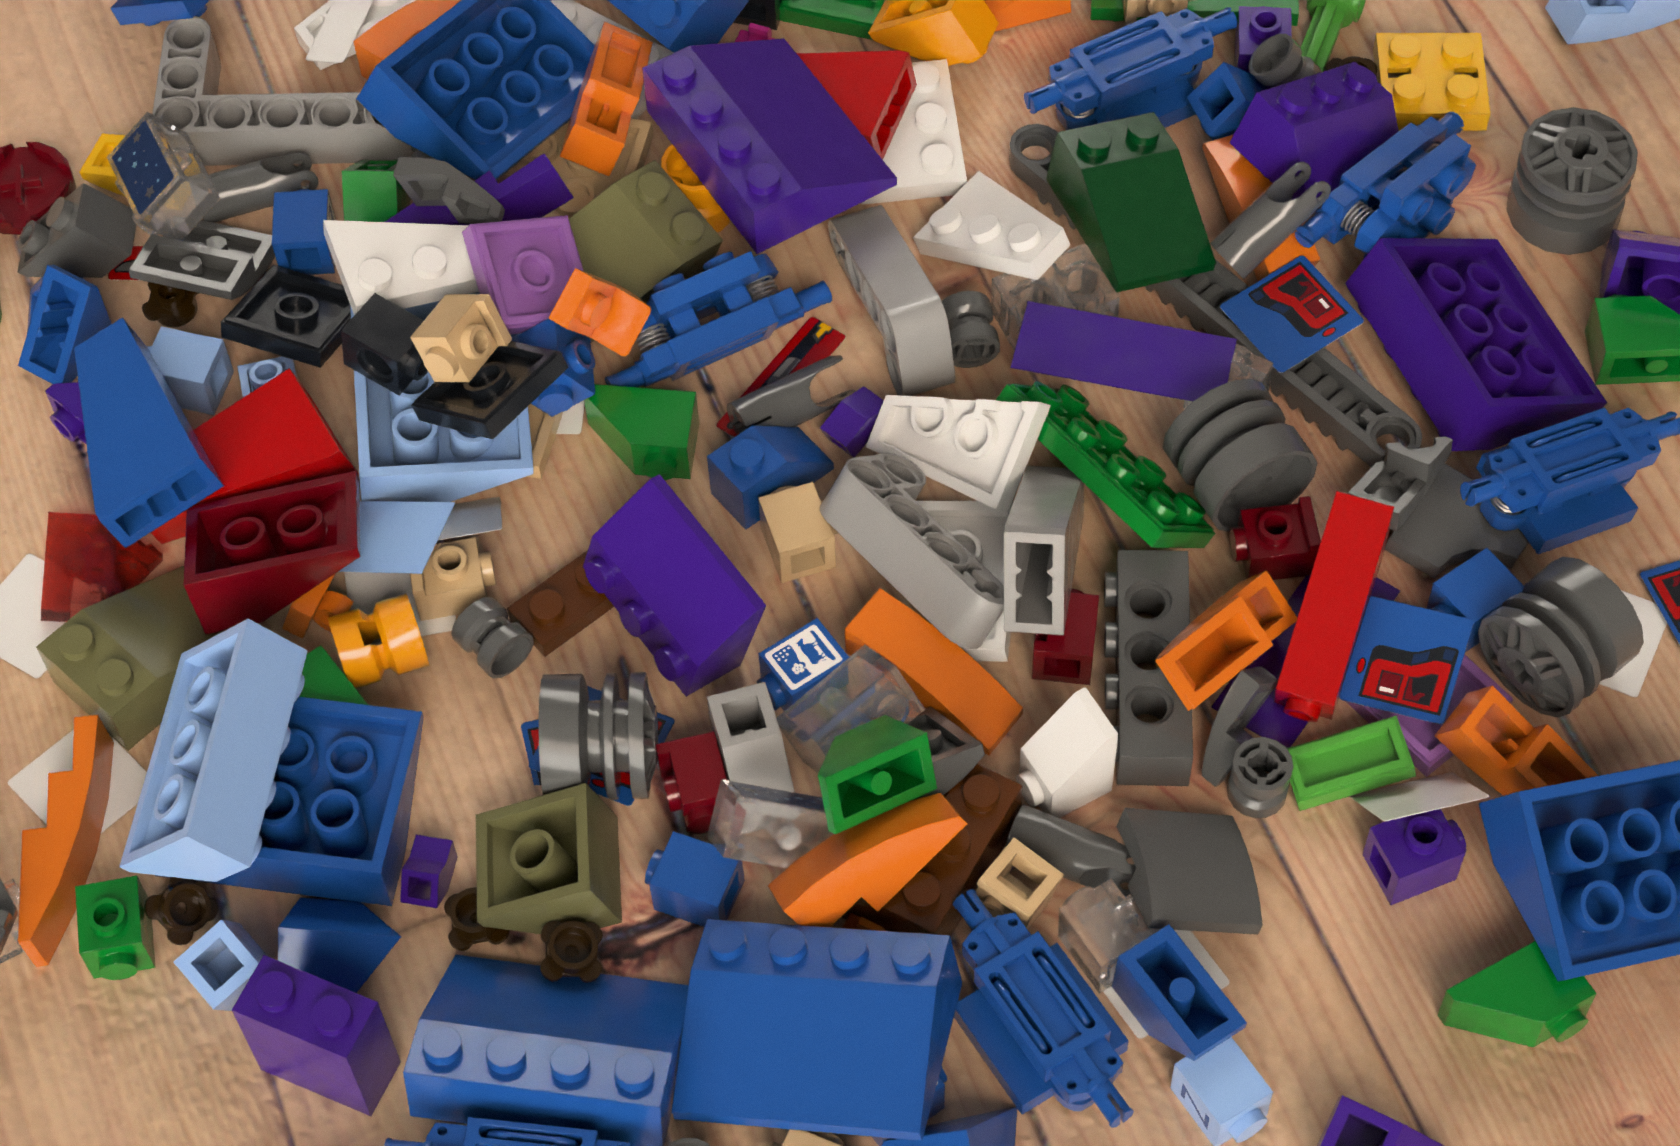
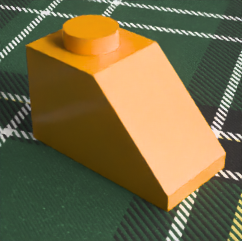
[868,0,999,66]

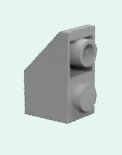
[707,682,800,833]

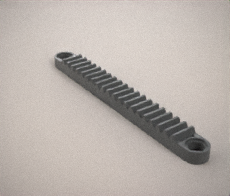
[1009,124,1422,467]

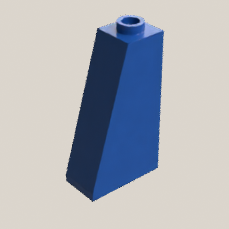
[74,317,224,548]

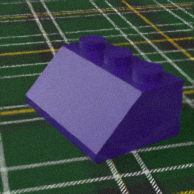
[1230,62,1399,206]
[1599,229,1680,314]
[583,474,766,697]

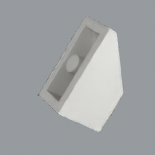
[1016,687,1118,818]

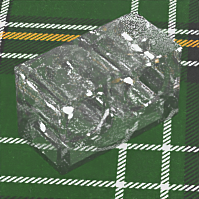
[991,243,1120,351]

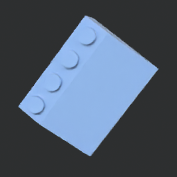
[350,292,533,502]

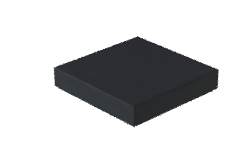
[221,265,351,368]
[411,341,569,439]

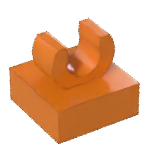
[282,573,354,639]

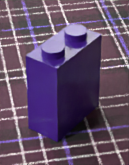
[232,955,401,1116]

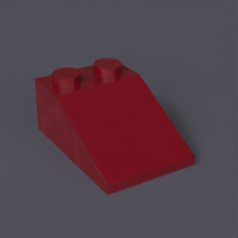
[183,471,361,634]

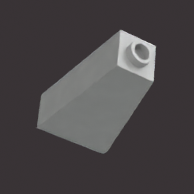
[1004,466,1084,635]

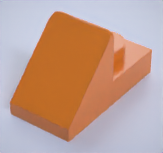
[549,268,652,357]

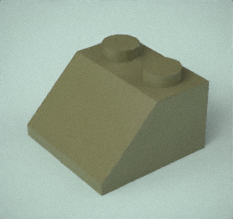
[476,783,622,934]

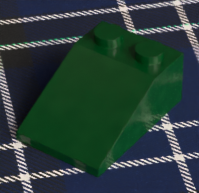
[1046,112,1216,293]

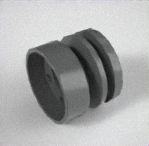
[1506,107,1638,255]
[1163,378,1318,532]
[1478,557,1644,718]
[538,672,658,800]

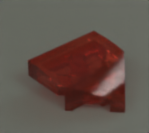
[41,512,163,622]

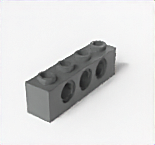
[1104,550,1193,786]

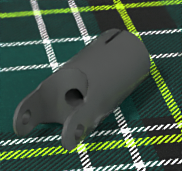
[191,152,318,223]
[1210,162,1331,279]
[727,355,856,435]
[1005,804,1136,899]

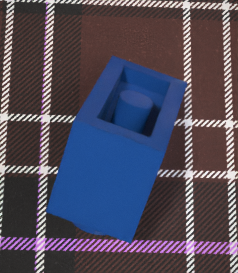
[707,425,834,530]
[1112,924,1247,1061]

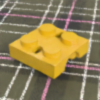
[1373,33,1491,131]

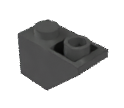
[17,183,139,278]

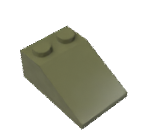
[569,160,723,342]
[36,566,225,751]

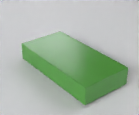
[1287,716,1416,811]

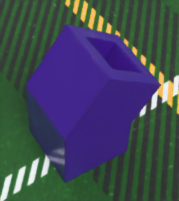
[820,386,884,458]
[400,834,458,908]

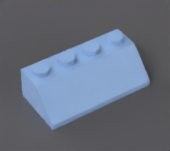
[119,619,308,882]

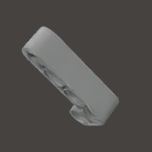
[828,205,955,396]
[820,453,1004,649]

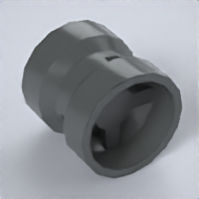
[1249,33,1322,88]
[942,291,1000,368]
[451,597,534,679]
[1227,737,1293,818]

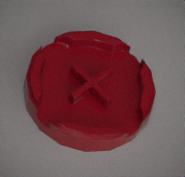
[0,142,76,235]

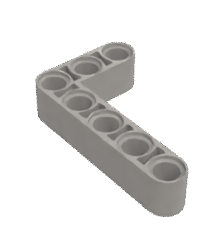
[152,16,414,166]

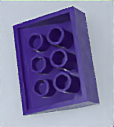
[642,38,897,254]
[1345,238,1607,452]

